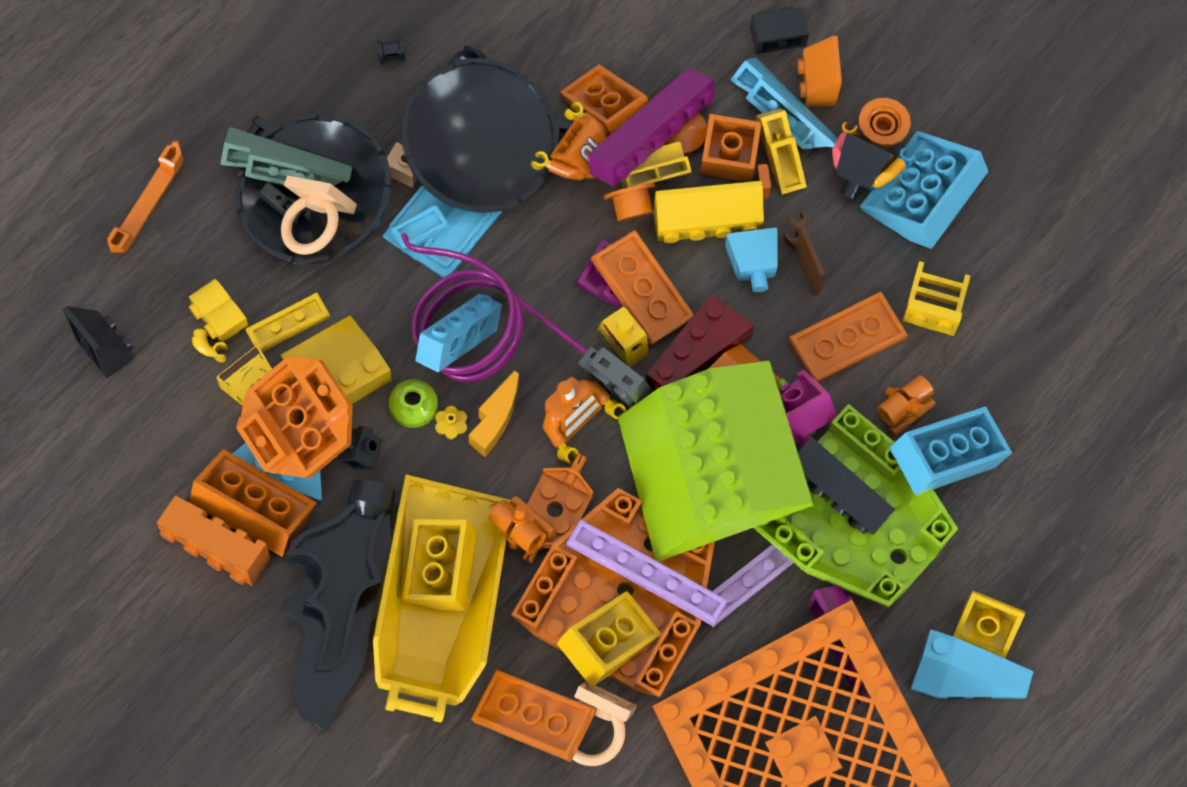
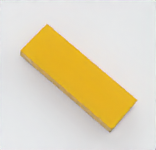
[245,292,330,352]

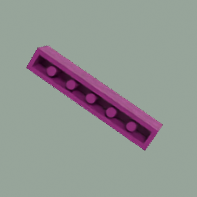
[588,67,715,187]

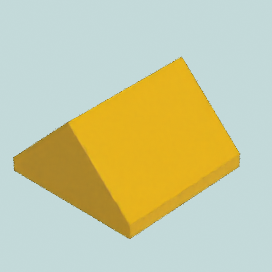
[953,591,1025,659]

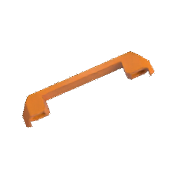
[107,141,183,253]

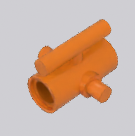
[877,375,936,437]
[489,496,556,554]

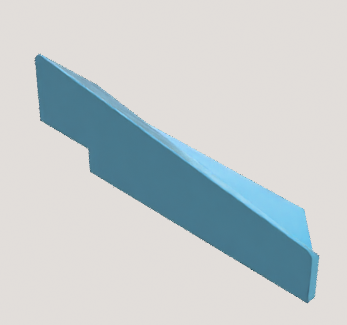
[730,58,838,149]

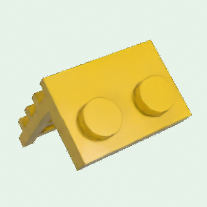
[902,261,970,336]

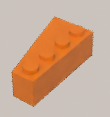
[156,495,271,587]

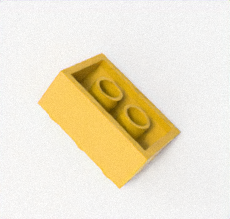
[402,519,477,611]

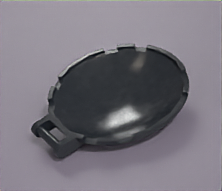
[401,58,573,213]
[235,113,391,264]

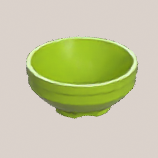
[389,379,438,428]

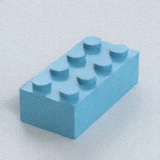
[889,406,1012,495]

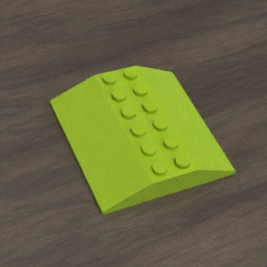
[618,361,814,562]

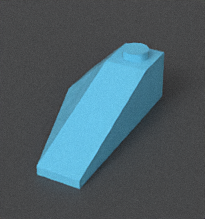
[910,629,1034,699]

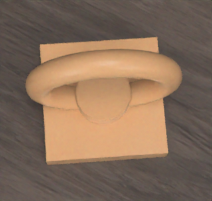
[281,175,357,255]
[572,681,637,766]

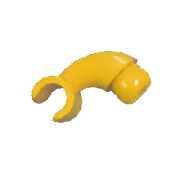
[192,329,228,362]

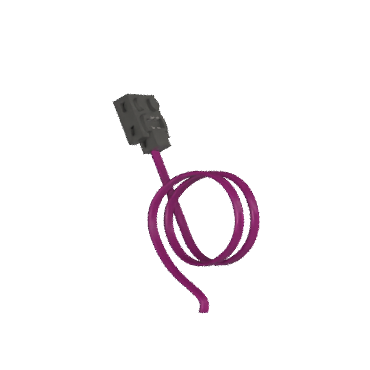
[401,233,653,407]

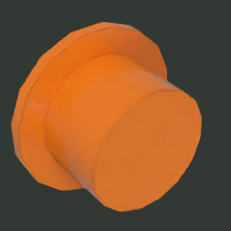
[859,98,911,149]
[603,183,656,221]

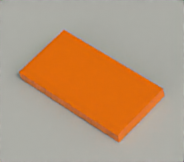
[591,230,694,346]
[788,291,908,383]
[471,669,596,762]

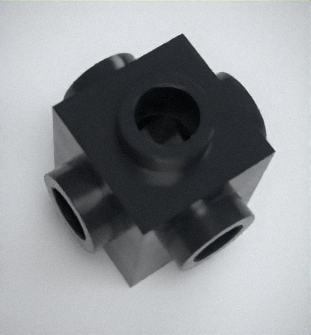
[336,426,383,471]

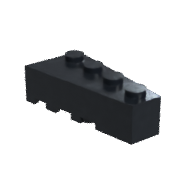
[796,436,895,535]

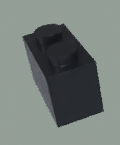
[750,7,809,54]

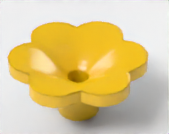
[435,406,467,440]

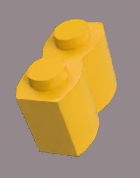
[189,279,248,342]

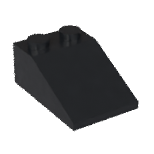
[62,306,134,379]

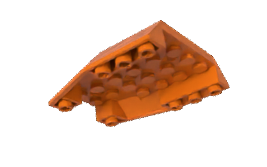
[511,488,715,697]

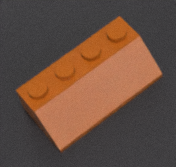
[189,449,317,557]

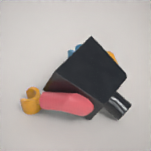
[832,122,916,200]

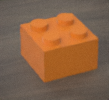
[700,114,762,182]

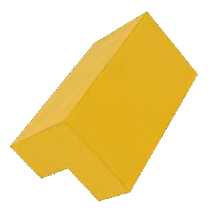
[621,142,692,189]

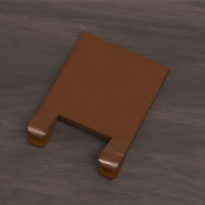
[784,211,825,296]

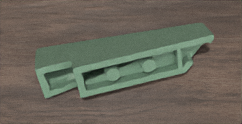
[220,127,352,186]

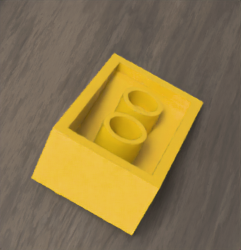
[556,591,662,687]

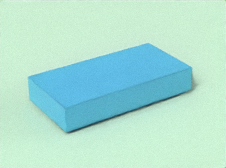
[390,204,450,253]

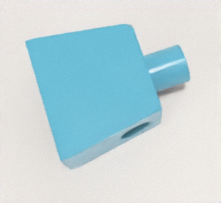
[725,227,778,292]

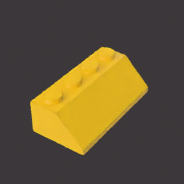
[653,181,764,243]

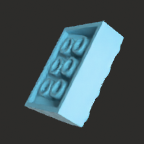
[860,131,988,249]

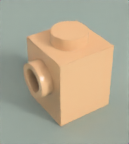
[387,142,417,188]

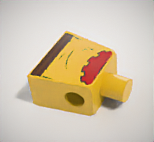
[597,307,649,368]
[216,345,272,406]

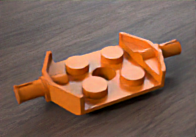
[522,453,593,563]

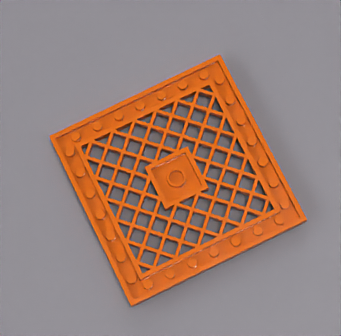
[652,600,951,787]

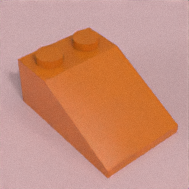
[560,64,648,137]

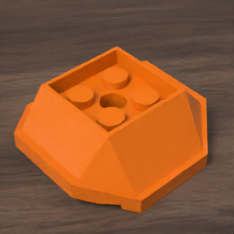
[236,356,352,478]

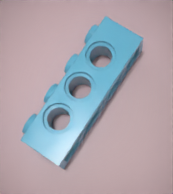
[415,294,502,372]

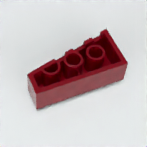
[645,294,755,391]

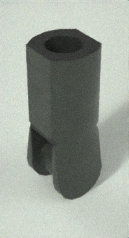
[258,182,307,225]

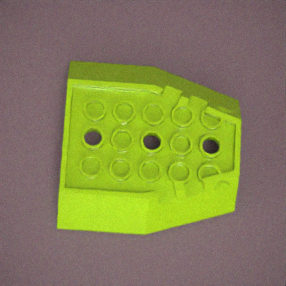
[753,404,958,608]

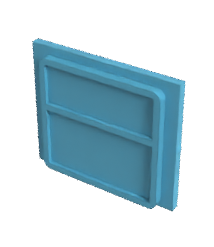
[383,186,504,278]

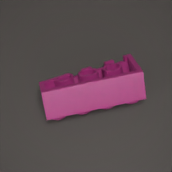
[779,369,837,442]

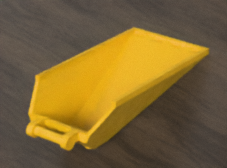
[373,475,511,723]

